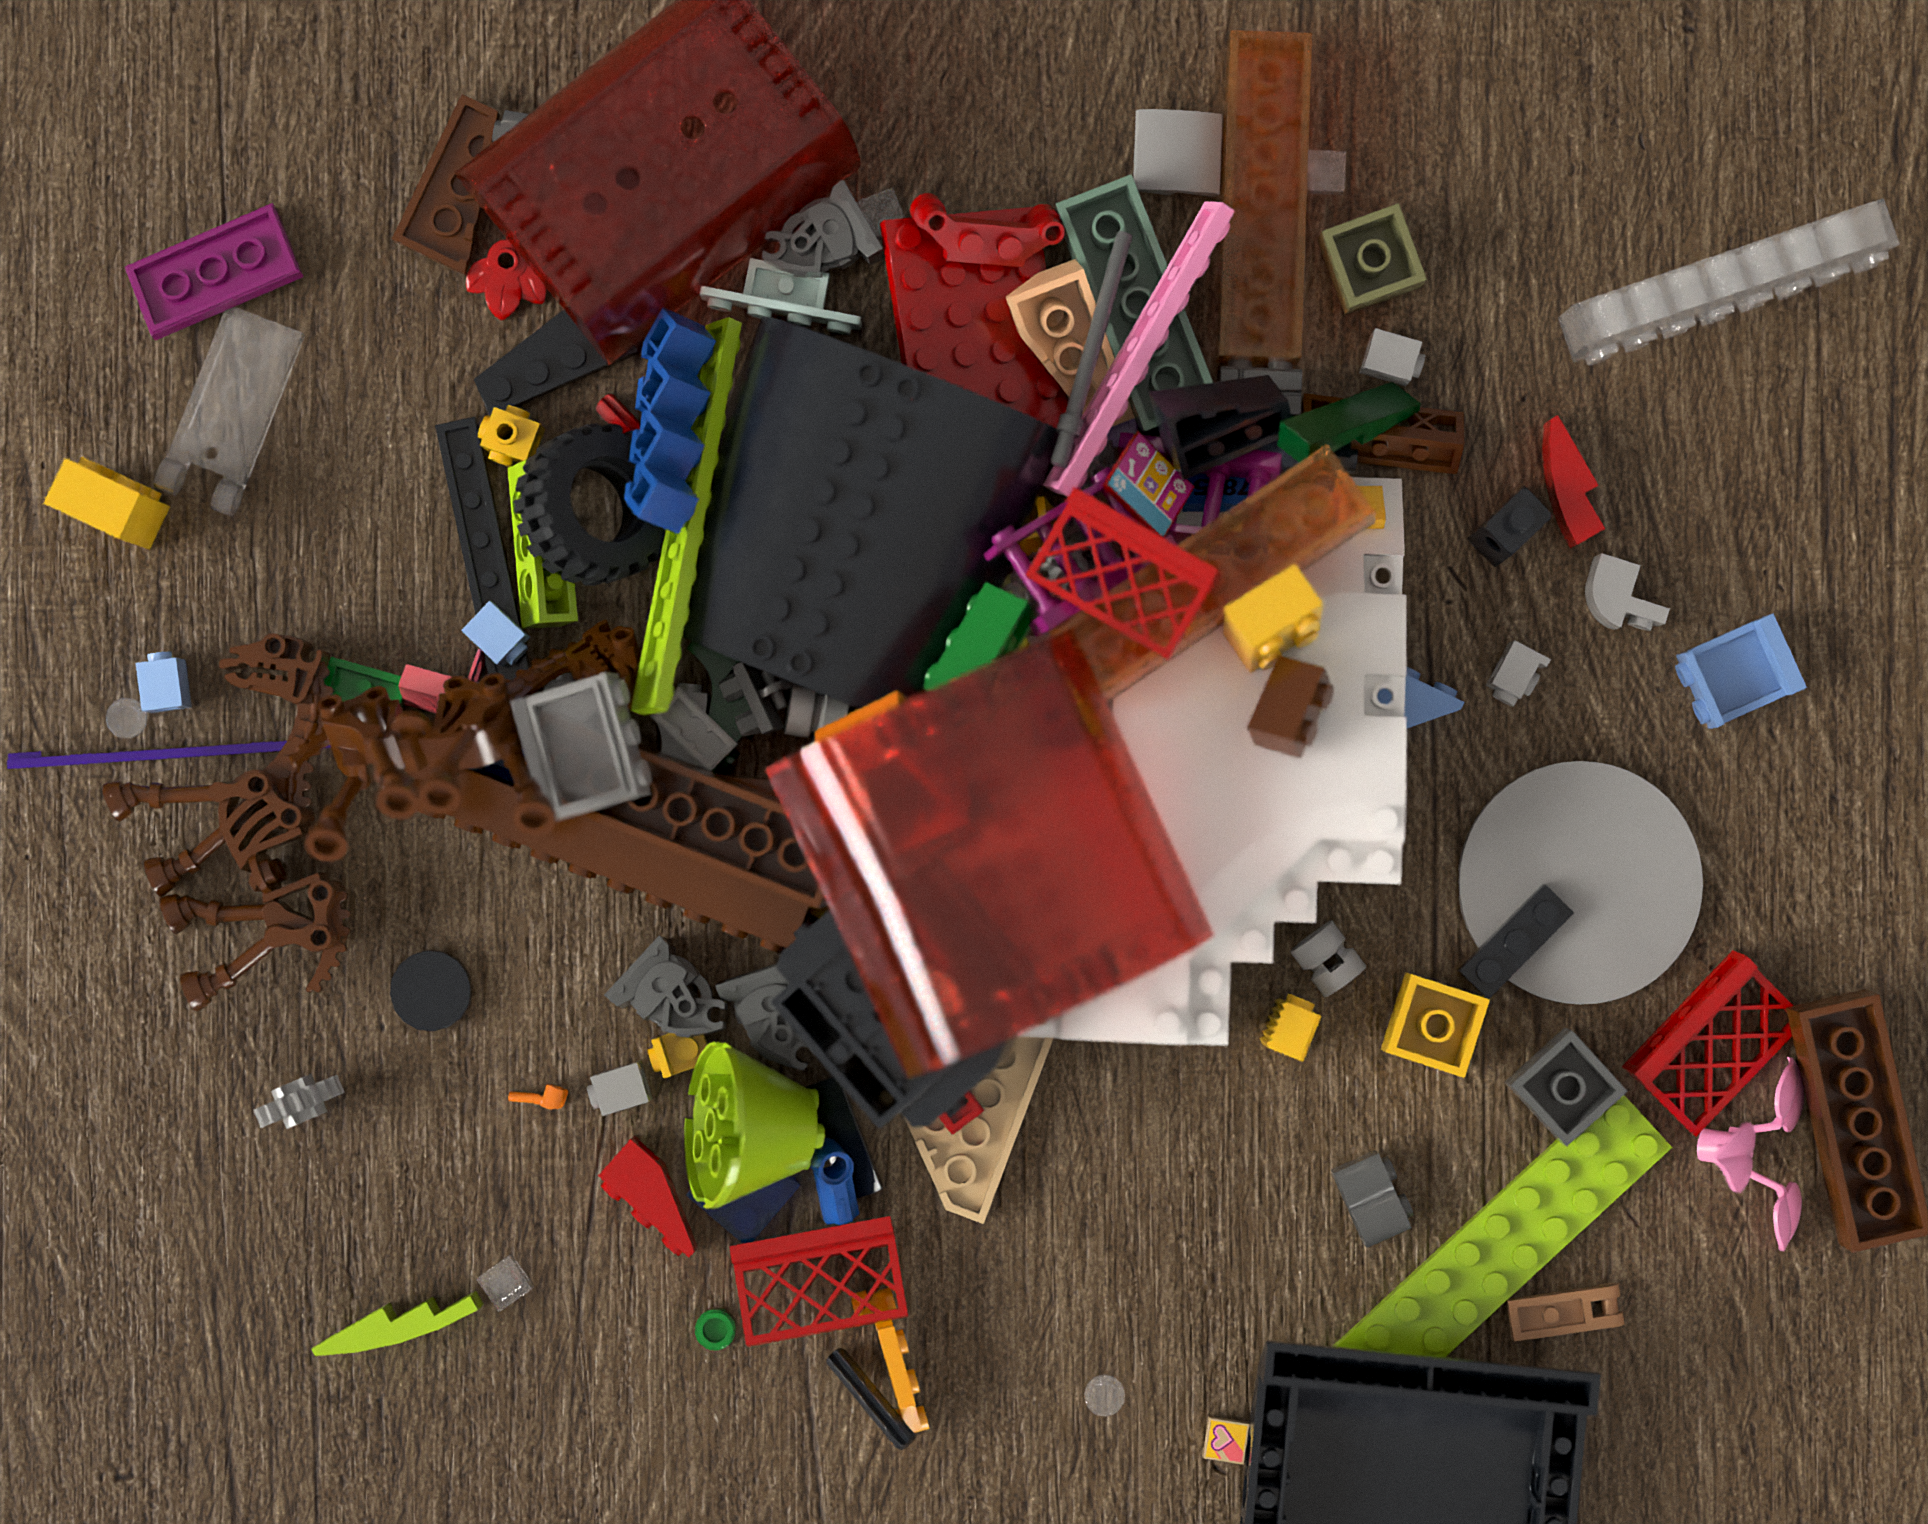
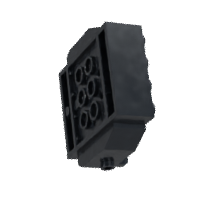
[770,858,1046,1129]

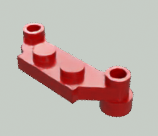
[910,193,1065,267]

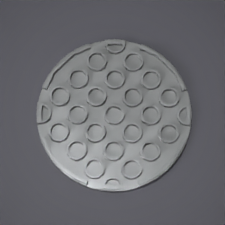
[1458,761,1703,1005]

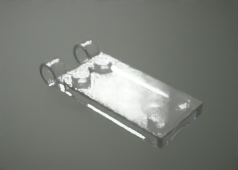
[154,307,305,517]

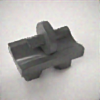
[718,662,792,737]

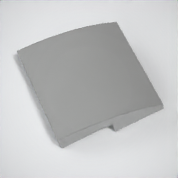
[1133,109,1223,197]

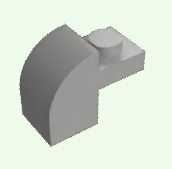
[1585,553,1670,631]

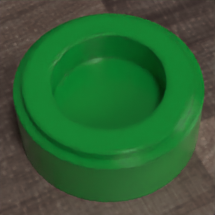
[695,1308,736,1351]

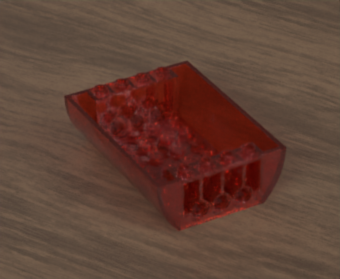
[455,0,861,366]

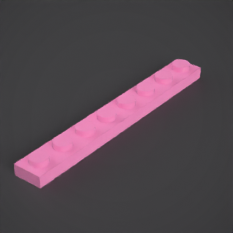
[1043,201,1235,496]

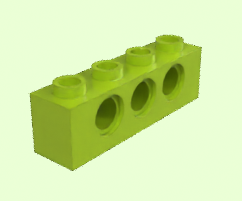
[508,460,578,629]

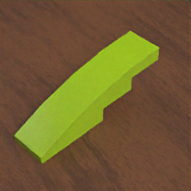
[311,1291,484,1356]

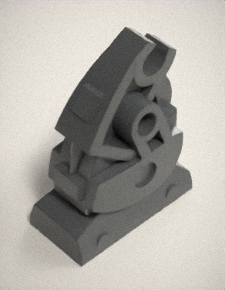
[762,180,885,278]
[604,935,728,1038]
[715,963,814,1070]

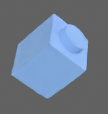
[461,601,530,666]
[136,652,192,713]

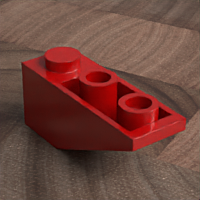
[598,1136,698,1257]

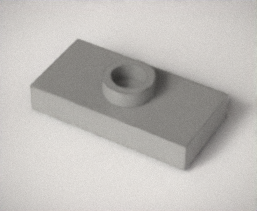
[650,687,738,772]

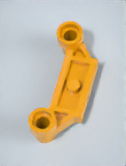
[850,1288,930,1445]

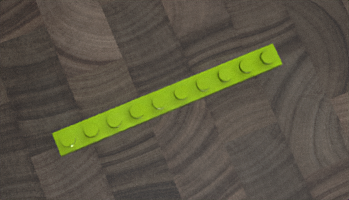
[631,317,742,715]

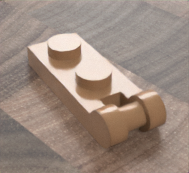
[1506,1283,1625,1342]

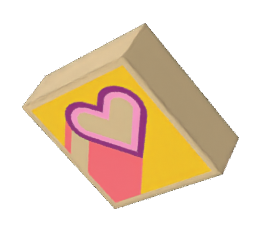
[1202,1415,1250,1465]

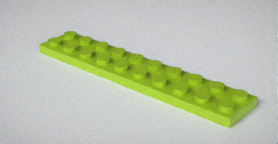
[1332,1095,1672,1358]

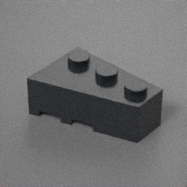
[1149,375,1292,481]

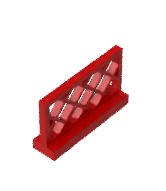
[1025,487,1223,660]
[1622,950,1793,1137]
[729,1216,909,1347]

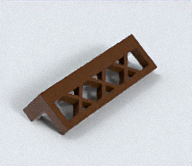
[1302,393,1465,474]

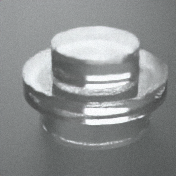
[106,698,148,739]
[1084,1375,1125,1416]

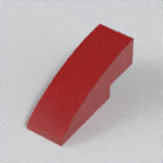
[1542,415,1605,548]

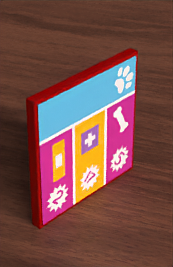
[1102,431,1195,538]

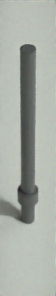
[1051,231,1133,468]

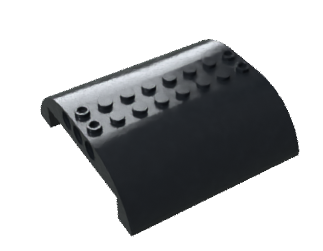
[645,316,1059,736]
[1240,1340,1601,1524]

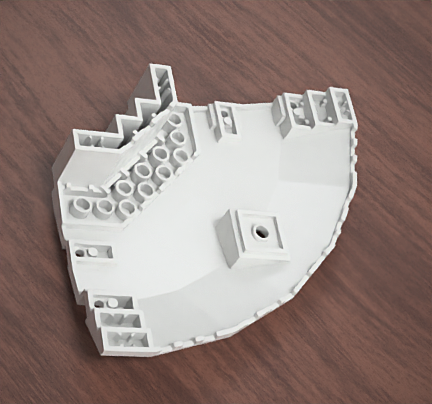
[863,477,1406,1045]

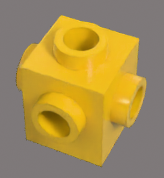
[478,405,545,467]

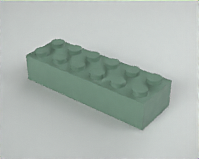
[1055,174,1213,435]

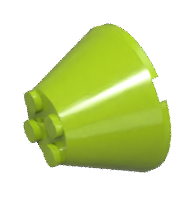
[684,1042,825,1209]

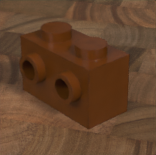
[1247,655,1334,759]

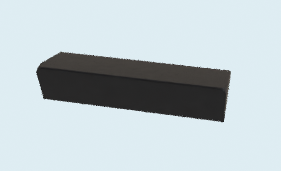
[806,1076,883,1199]

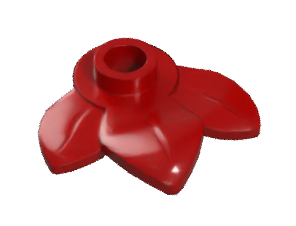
[466,239,546,321]

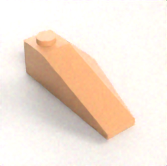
[1006,259,1135,427]

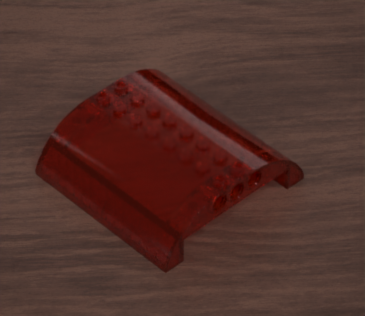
[765,628,1214,1078]

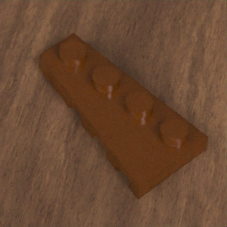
[392,94,500,276]

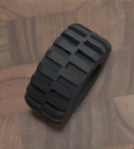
[514,423,666,586]

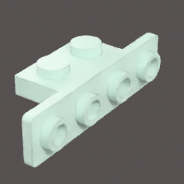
[700,258,862,335]

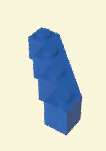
[624,308,716,534]

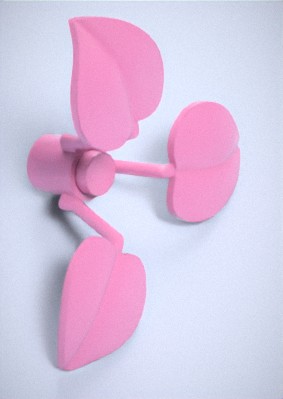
[1697,1057,1804,1252]

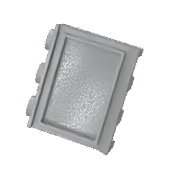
[511,673,652,822]

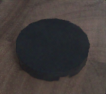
[390,950,472,1031]

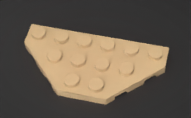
[904,1009,1053,1224]

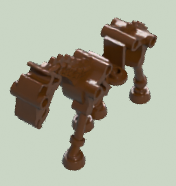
[289,620,641,861]
[102,633,352,1012]

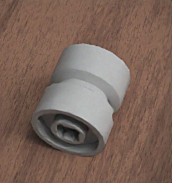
[784,683,849,737]
[1290,920,1366,998]

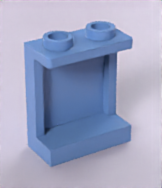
[1675,614,1807,729]

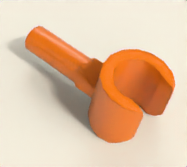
[508,1084,568,1110]

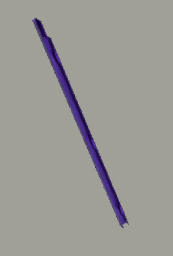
[7,741,331,769]

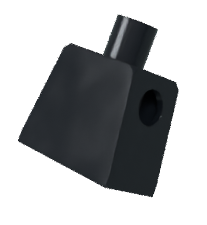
[1467,486,1553,568]

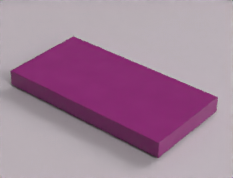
[125,203,304,341]

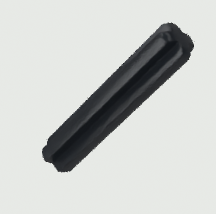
[826,1348,916,1450]

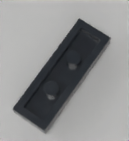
[1457,884,1574,999]

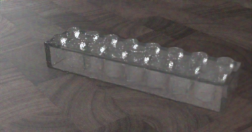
[1558,198,1900,366]

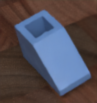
[1377,667,1464,729]

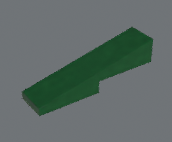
[1277,382,1421,468]

